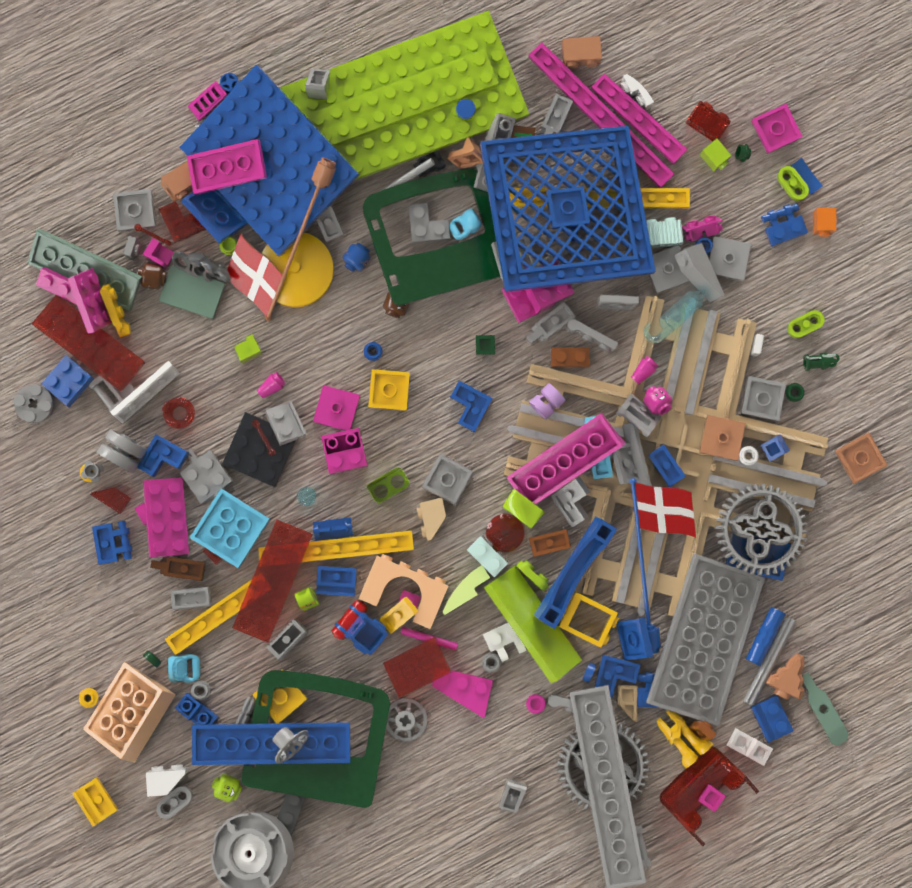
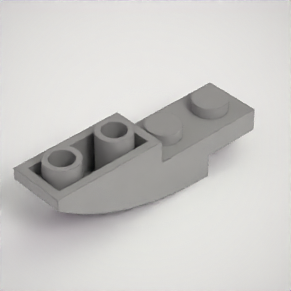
[474,113,515,192]

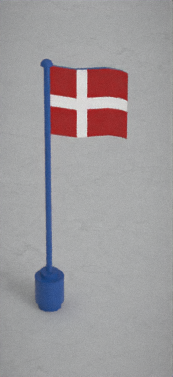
[629,478,696,654]

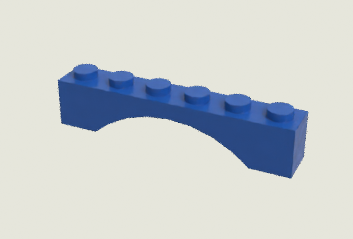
[534,516,617,629]

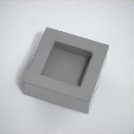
[123,236,141,260]

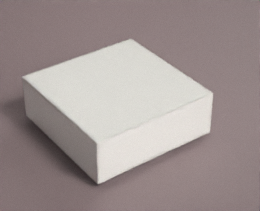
[750,334,764,356]

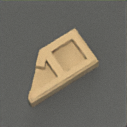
[617,685,638,722]

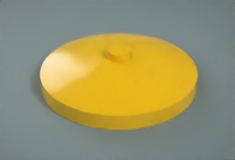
[262,233,334,308]

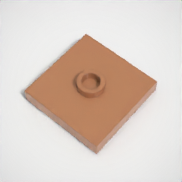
[699,415,746,461]
[835,432,888,484]

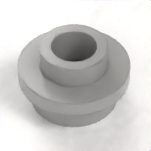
[482,653,501,672]
[191,681,211,700]

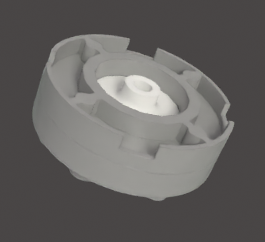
[211,812,294,888]

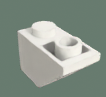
[146,764,189,797]

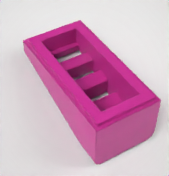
[188,81,227,122]

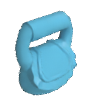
[449,208,482,240]
[168,654,200,683]

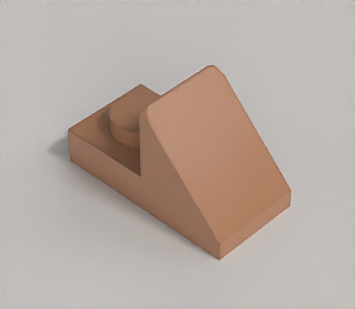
[448,137,483,169]

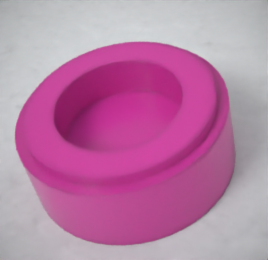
[526,694,546,714]

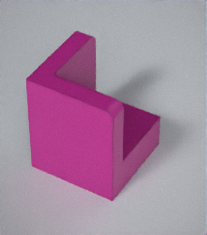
[143,238,174,270]

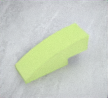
[443,565,490,615]

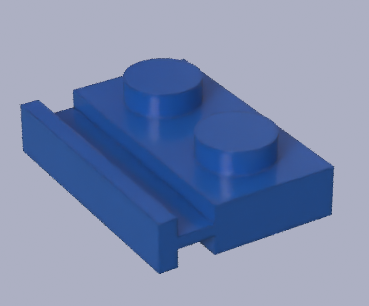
[316,566,357,597]
[751,695,794,743]

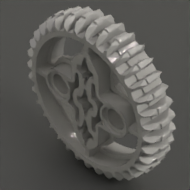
[715,484,808,575]
[557,722,650,811]

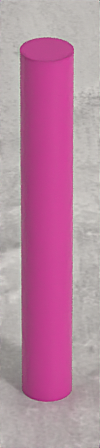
[400,627,458,651]

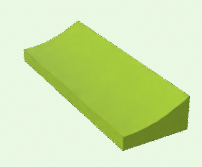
[484,566,582,683]

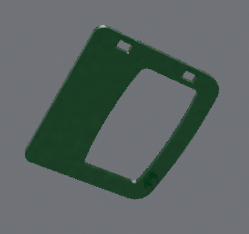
[362,169,501,306]
[241,670,390,808]

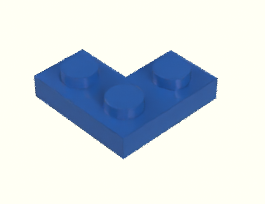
[450,381,493,433]
[137,434,189,477]
[594,654,641,697]

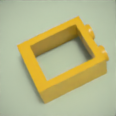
[558,592,619,648]

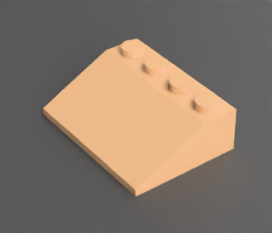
[83,662,175,763]

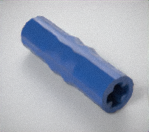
[746,607,786,666]

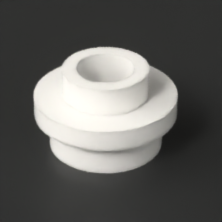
[739,446,758,466]

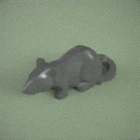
[172,251,231,282]

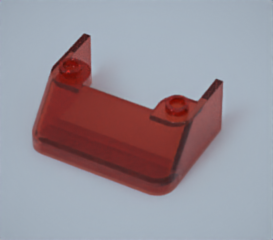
[660,746,759,846]

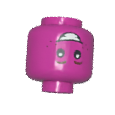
[644,386,672,415]

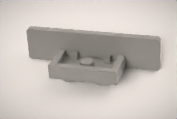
[612,422,652,486]

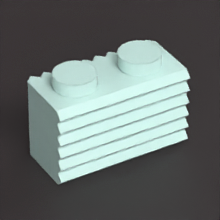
[646,217,683,248]

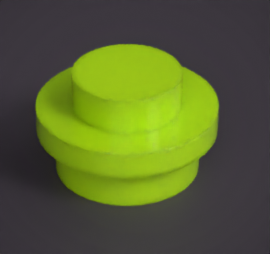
[219,237,238,256]

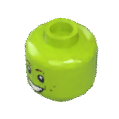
[211,773,242,803]

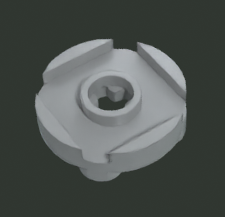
[14,385,54,423]

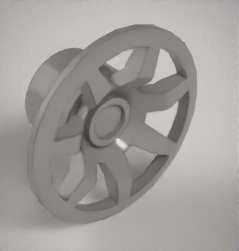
[386,698,427,741]
[273,727,309,764]

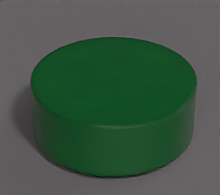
[143,650,162,668]

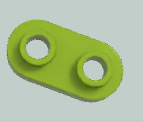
[777,166,809,201]
[787,310,825,338]
[516,560,549,592]

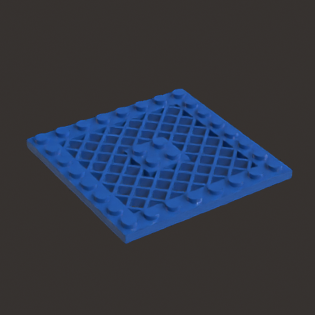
[480,126,656,292]

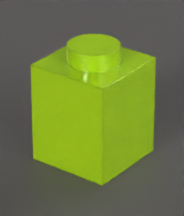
[700,139,732,172]

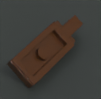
[150,557,206,581]

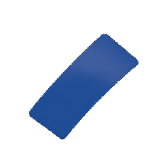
[791,158,823,194]

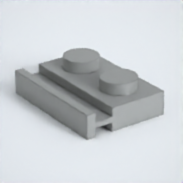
[265,401,306,446]

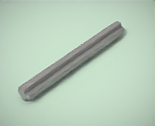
[744,617,796,706]

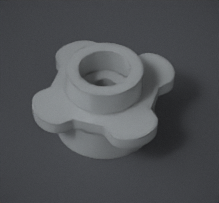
[81,461,104,482]

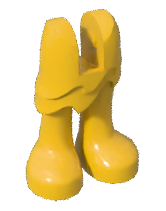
[656,710,713,768]

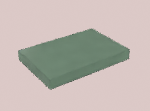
[159,265,226,320]

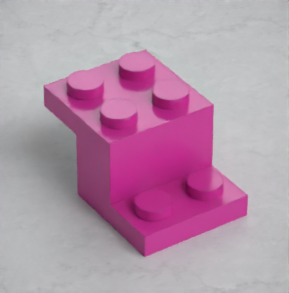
[502,260,575,324]

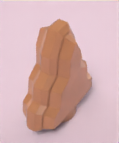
[766,653,805,700]

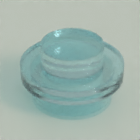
[297,487,317,506]

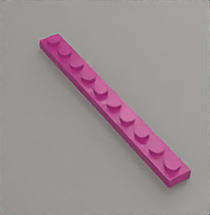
[528,42,674,188]

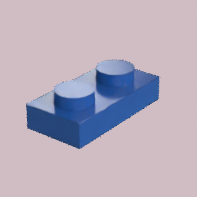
[647,444,686,487]

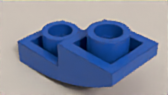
[175,693,220,724]

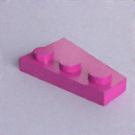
[432,667,493,718]

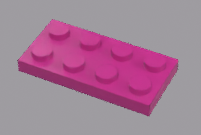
[187,139,267,195]
[143,478,189,558]

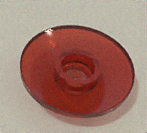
[486,514,524,552]

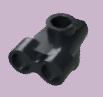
[413,150,446,177]

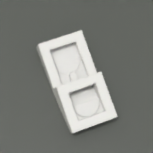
[727,728,773,766]

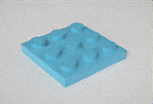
[190,489,271,569]

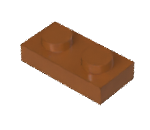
[551,348,590,367]
[529,529,571,557]
[688,721,716,740]

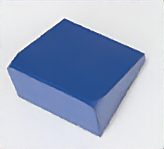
[761,434,790,462]

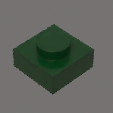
[476,335,495,355]

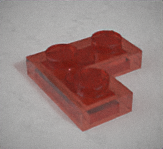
[158,202,206,243]

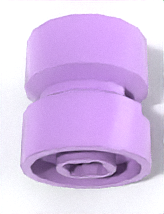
[529,383,566,420]

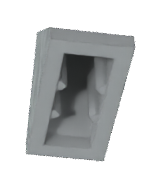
[305,69,330,99]

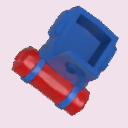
[331,600,388,655]

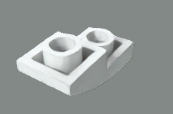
[621,74,654,111]

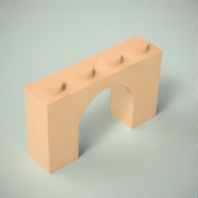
[359,554,448,629]

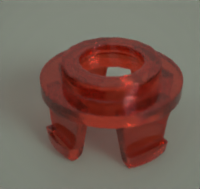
[162,397,195,429]

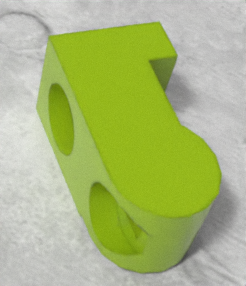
[294,587,320,612]

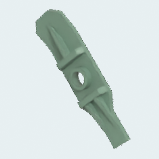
[802,672,849,745]

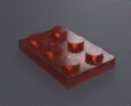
[383,637,452,698]

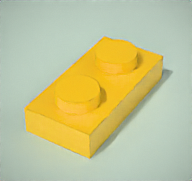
[379,596,419,634]

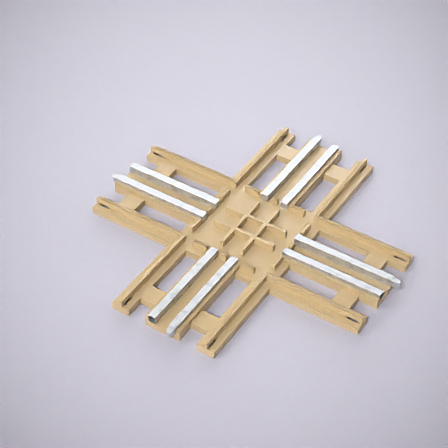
[504,296,828,616]

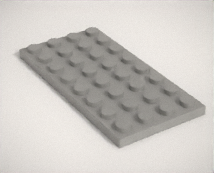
[646,554,765,726]

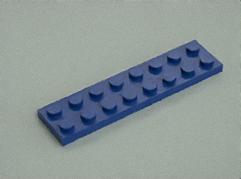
[192,722,351,765]

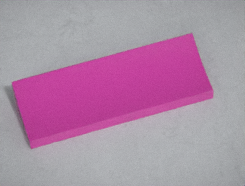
[507,413,626,504]

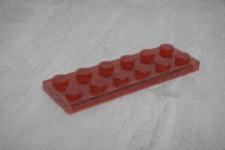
[31,295,145,392]
[232,520,313,643]

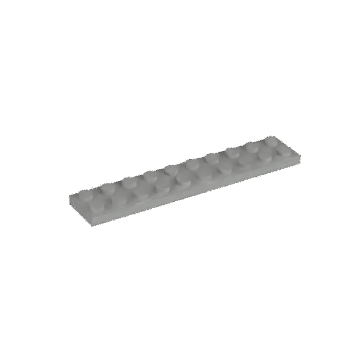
[569,685,646,888]

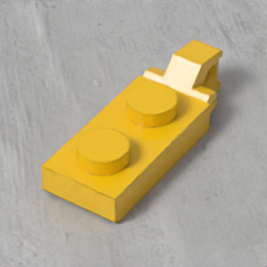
[100,284,131,337]

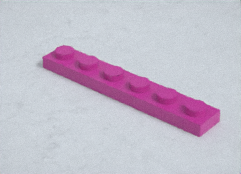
[591,73,687,165]

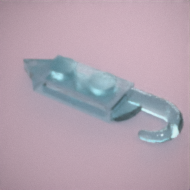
[644,290,706,343]

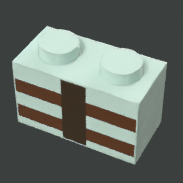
[467,534,510,577]

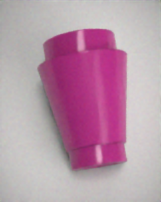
[631,356,658,384]
[257,372,286,399]

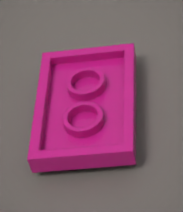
[68,268,112,334]

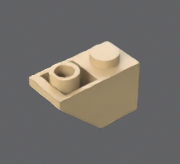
[417,498,446,541]

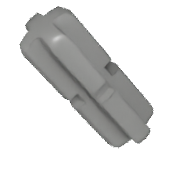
[235,697,256,724]

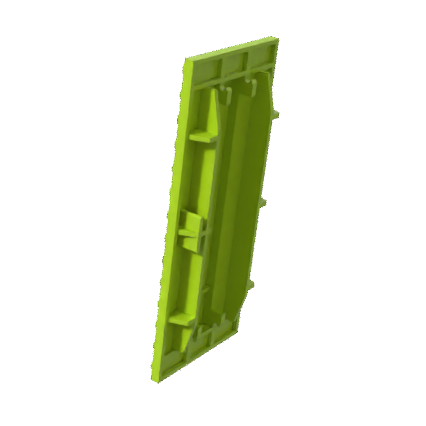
[280,11,529,181]

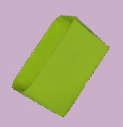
[366,467,410,504]
[502,489,545,528]

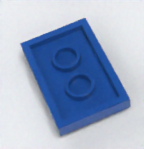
[182,190,248,244]
[726,533,791,581]

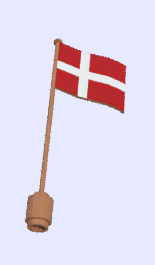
[227,157,336,321]

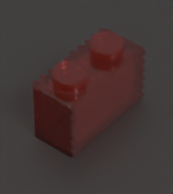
[685,101,731,142]

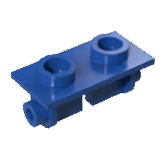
[313,517,353,541]

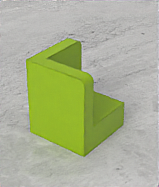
[234,334,263,364]

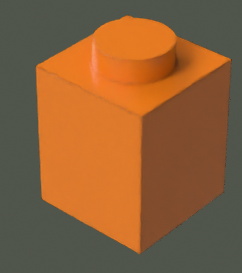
[813,208,836,237]

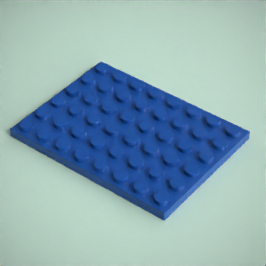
[180,64,360,256]

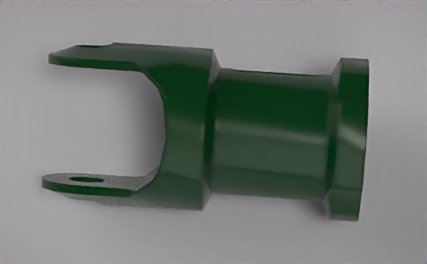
[803,353,840,371]

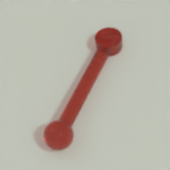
[134,224,172,246]
[252,420,276,456]

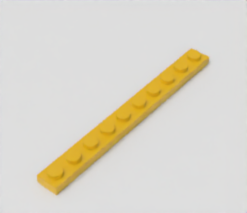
[509,188,690,209]

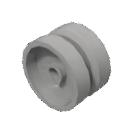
[96,429,147,473]

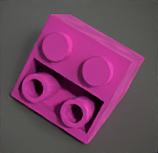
[321,428,368,475]

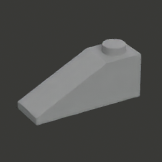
[674,243,724,302]

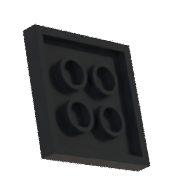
[222,412,296,487]

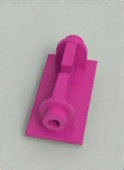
[682,215,723,242]

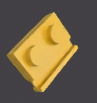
[72,777,119,826]

